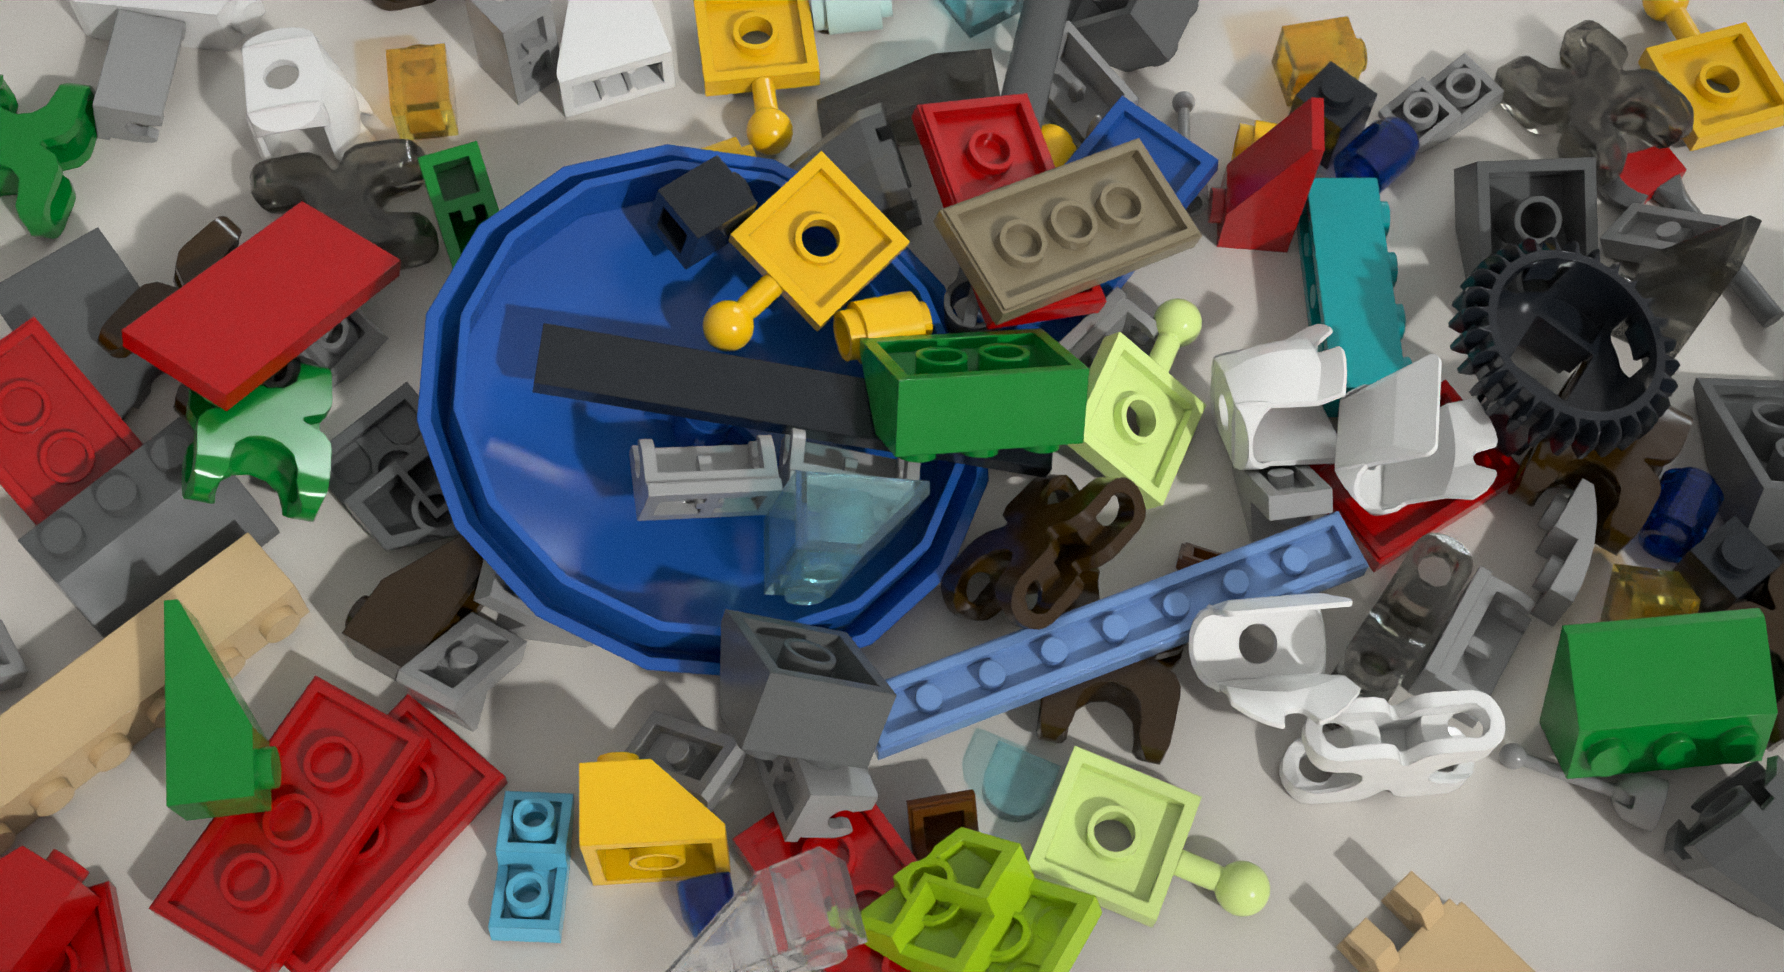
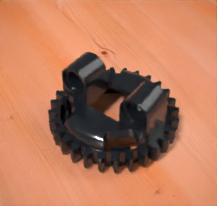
[1448,236,1680,459]

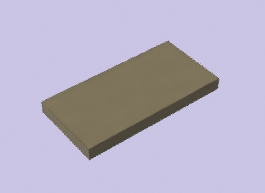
[933,138,1202,325]

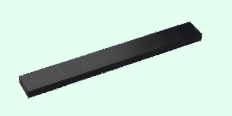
[532,323,1053,478]

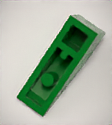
[417,141,499,269]
[164,599,281,821]

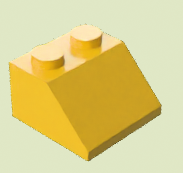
[579,752,731,886]

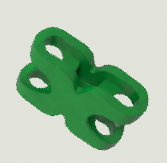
[0,74,98,239]
[182,363,333,522]

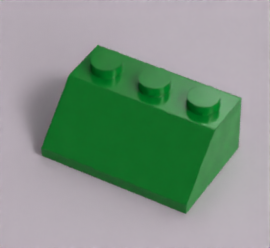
[859,328,1089,463]
[1539,608,1778,779]

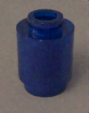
[1333,116,1420,194]
[1638,467,1724,563]

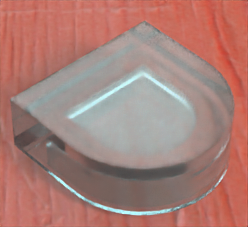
[982,740,1061,822]

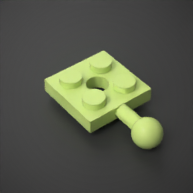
[1068,298,1206,509]
[1028,746,1270,928]

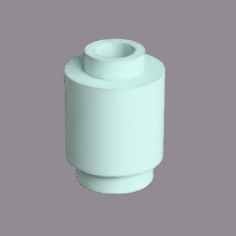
[811,0,893,35]

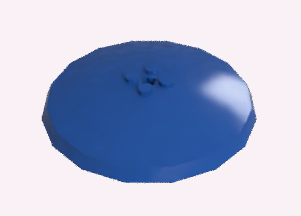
[417,144,989,676]

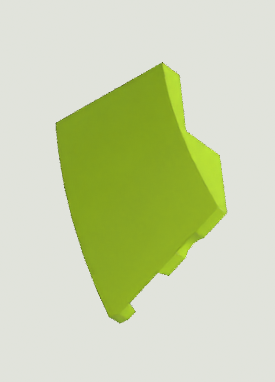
[839,827,1103,972]

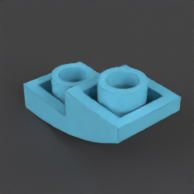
[488,791,575,943]

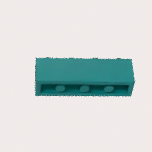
[1296,178,1412,417]

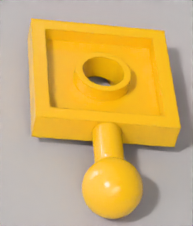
[693,0,820,155]
[1638,0,1784,151]
[702,151,910,352]

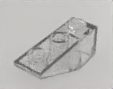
[665,846,868,972]

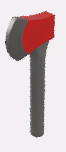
[1596,142,1784,328]

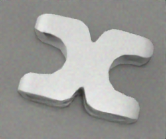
[1279,690,1506,804]

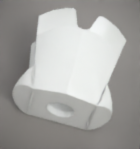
[241,27,376,184]
[1210,324,1347,470]
[1334,354,1498,516]
[1189,593,1361,729]

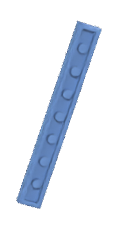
[874,511,1369,760]

